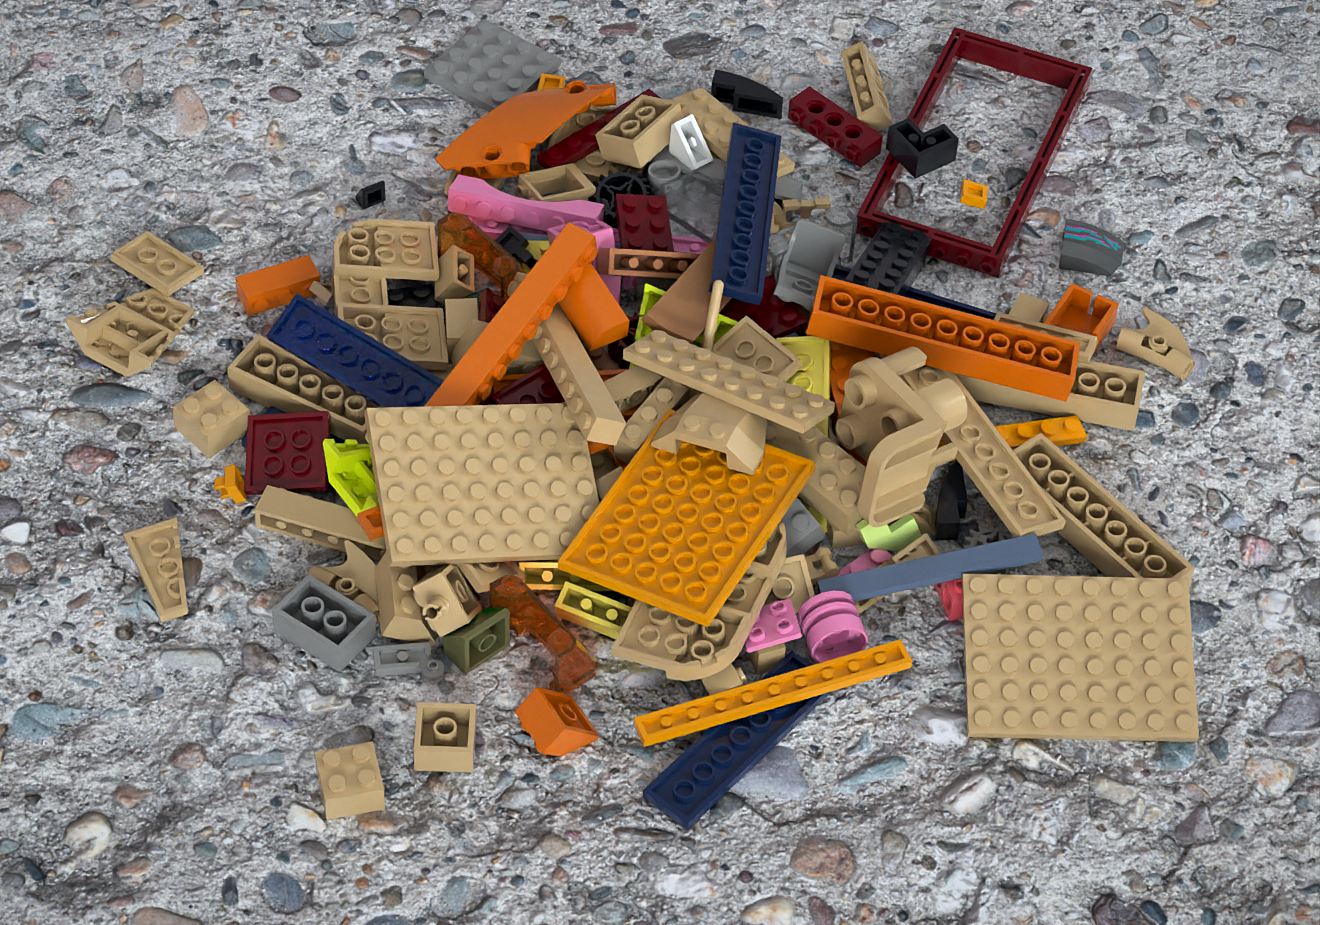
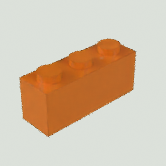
[235,255,321,316]

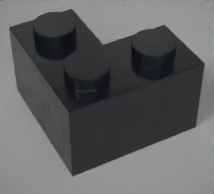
[886,118,959,179]

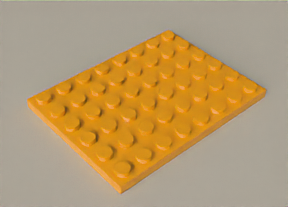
[558,409,816,627]

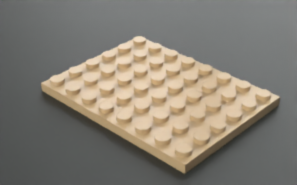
[364,403,599,567]
[962,574,1199,742]

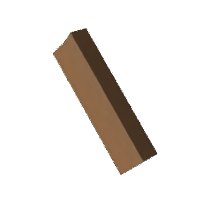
[641,238,769,344]

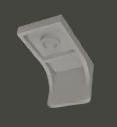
[774,219,846,311]

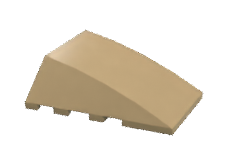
[66,288,195,377]

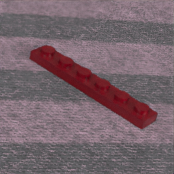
[537,89,662,169]

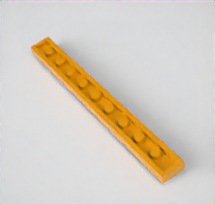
[633,639,912,747]

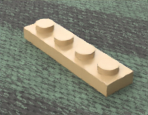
[994,312,1098,364]

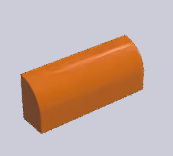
[558,262,629,351]

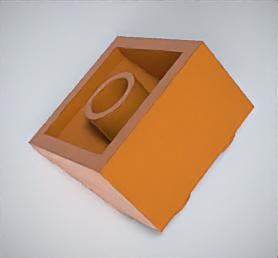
[514,687,600,757]

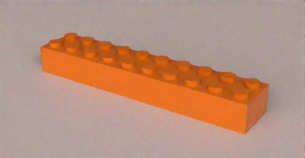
[806,275,1080,402]

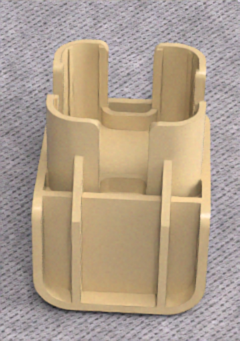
[836,346,967,527]

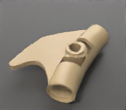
[1116,307,1196,380]
[307,540,380,625]

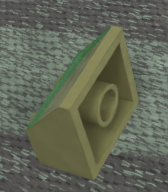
[443,607,510,675]

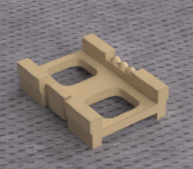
[782,197,831,235]

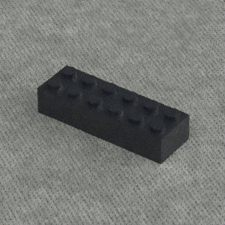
[845,221,932,297]

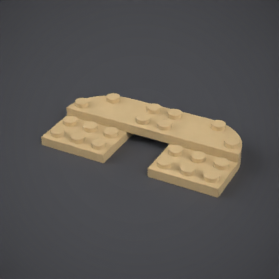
[332,219,448,375]
[611,521,787,681]

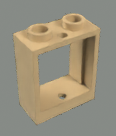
[516,163,596,202]

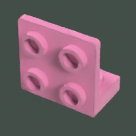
[744,598,802,653]

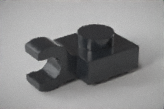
[492,225,538,269]

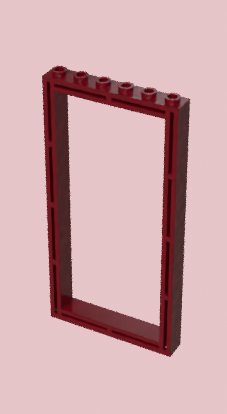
[855,27,1092,278]

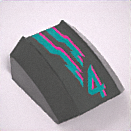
[1059,218,1124,276]

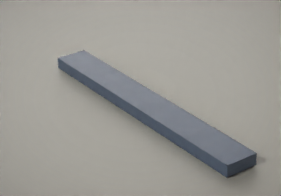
[817,533,1044,602]

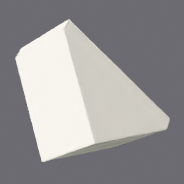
[669,114,714,170]

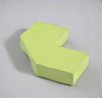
[856,514,922,551]

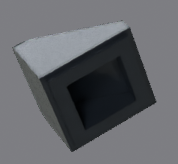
[355,180,386,209]

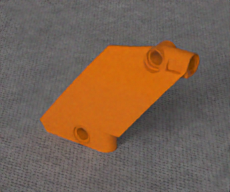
[435,80,617,180]

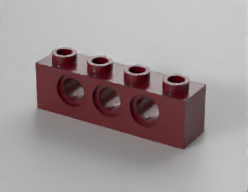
[788,86,883,168]

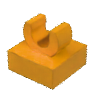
[214,464,246,504]

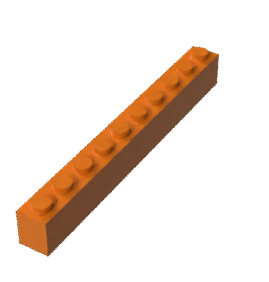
[424,222,598,407]

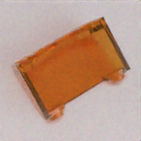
[437,213,527,301]
[490,575,598,694]

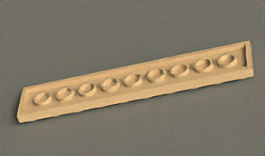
[879,353,1066,538]

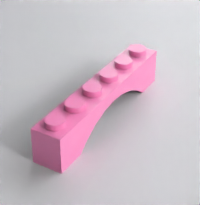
[448,174,604,231]

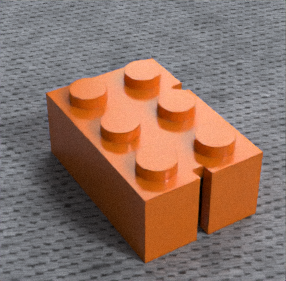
[1044,283,1119,355]

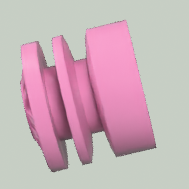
[797,590,868,663]

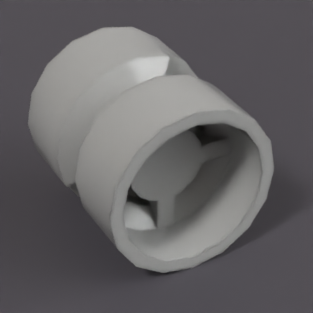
[648,160,682,207]

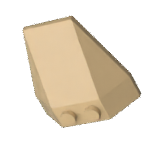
[651,391,768,475]

